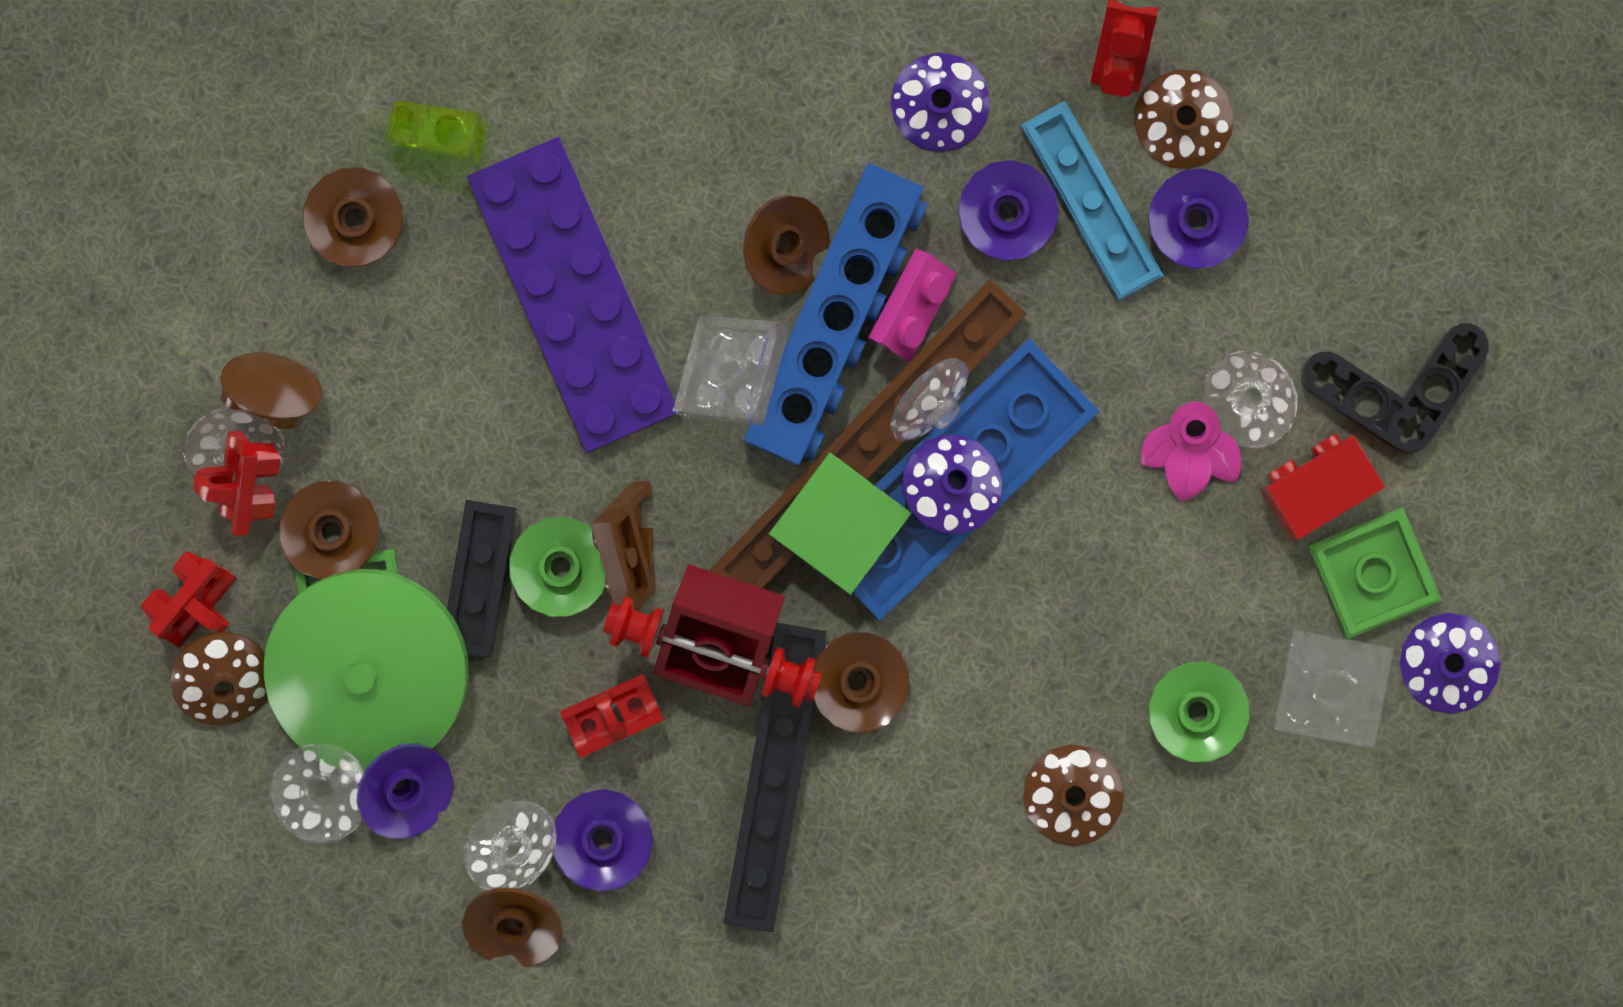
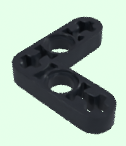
[1301,323,1489,453]

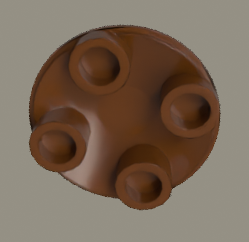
[221,352,322,429]

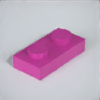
[868,249,957,362]

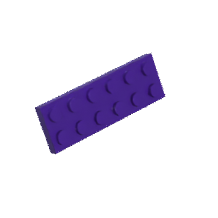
[467,136,680,453]

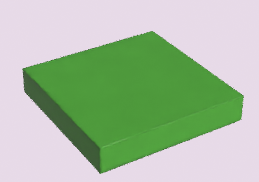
[769,453,911,595]
[1308,507,1442,639]

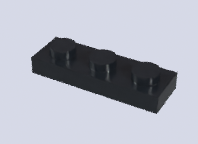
[447,500,518,658]

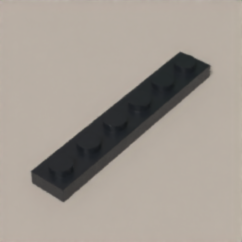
[723,622,827,932]

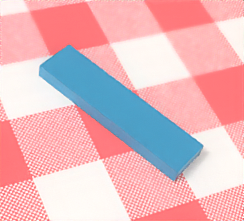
[1020,101,1164,301]

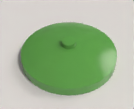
[264,569,469,772]

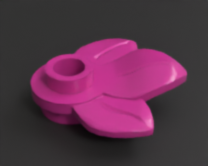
[1141,401,1241,502]

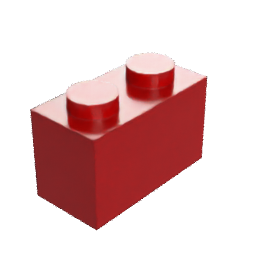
[1261,433,1385,541]

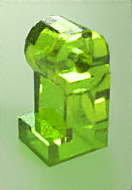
[384,100,488,165]

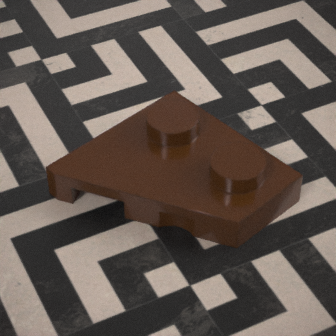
[592,481,655,611]

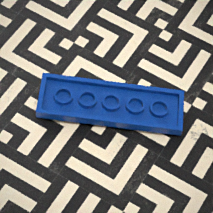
[852,338,1099,621]

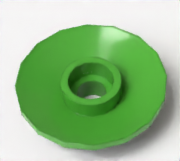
[509,517,605,617]
[1149,662,1250,762]

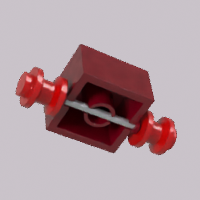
[603,564,822,709]

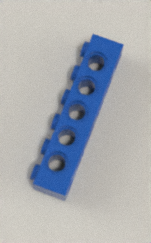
[744,162,928,467]

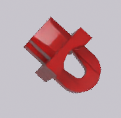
[1090,0,1158,97]
[193,430,281,536]
[141,551,238,648]
[559,674,664,758]

